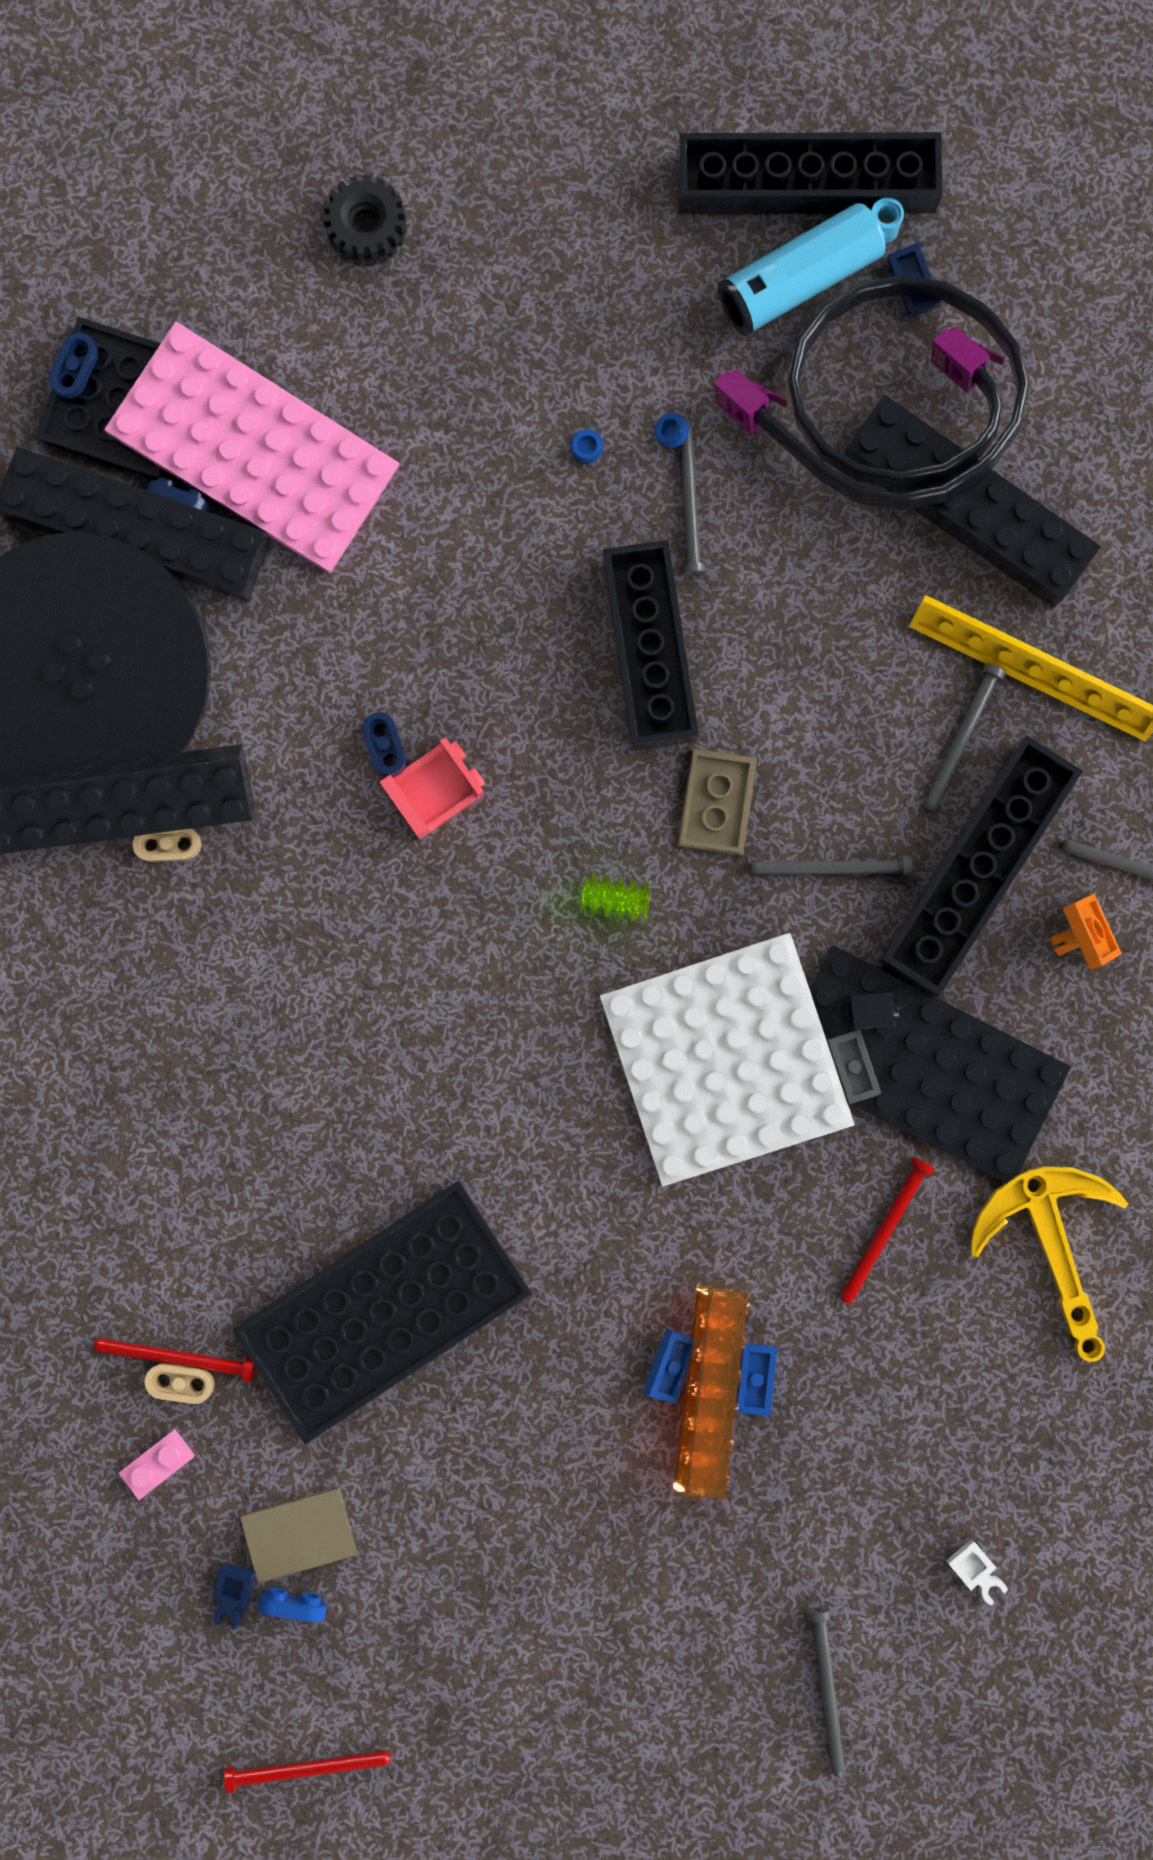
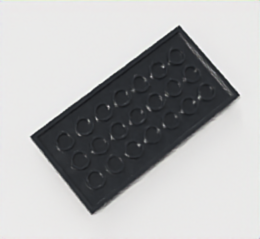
[809,945,1071,1183]
[232,1180,533,1445]

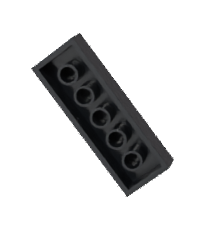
[602,540,699,751]

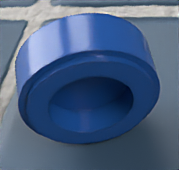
[655,413,689,448]
[571,429,603,464]

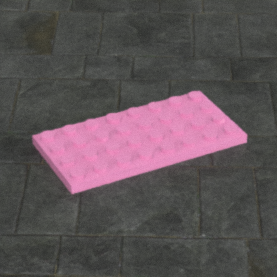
[104,321,399,574]

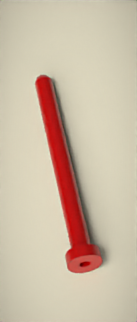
[841,1157,935,1304]
[93,1338,255,1382]
[224,1751,391,1793]

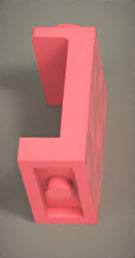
[380,737,485,839]

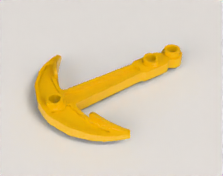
[971,1166,1128,1362]

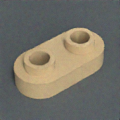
[133,829,201,862]
[145,1363,215,1404]

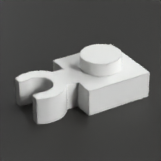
[946,1538,1008,1605]

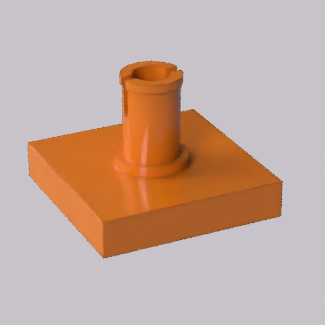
[1051,893,1122,970]

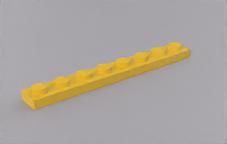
[909,595,1153,742]

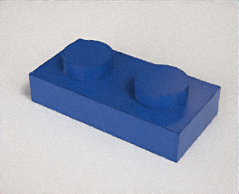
[643,1328,700,1405]
[735,1342,778,1416]

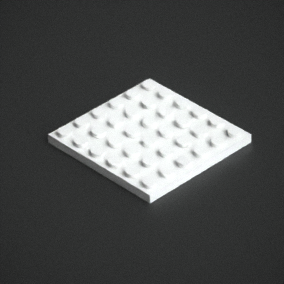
[600,933,855,1187]

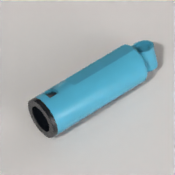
[717,198,904,336]

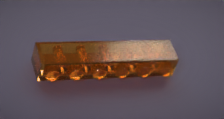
[673,1284,750,1498]

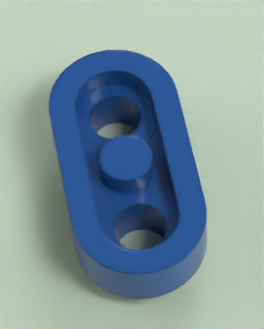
[257,1587,327,1622]

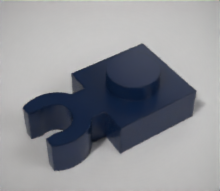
[213,1562,256,1630]

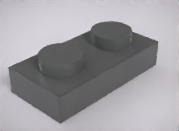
[826,1029,881,1104]

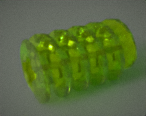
[580,872,651,924]

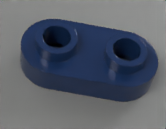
[49,333,98,399]
[145,477,210,512]
[362,712,407,778]

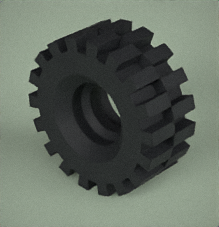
[323,175,407,267]

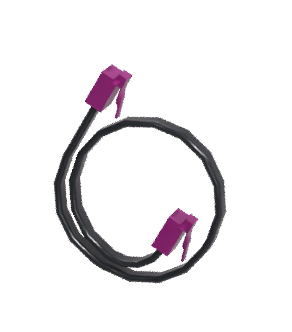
[714,275,1029,511]

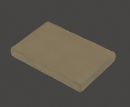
[677,748,757,856]
[240,1486,358,1583]

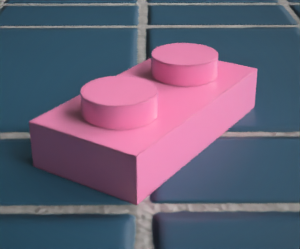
[119,1429,195,1500]

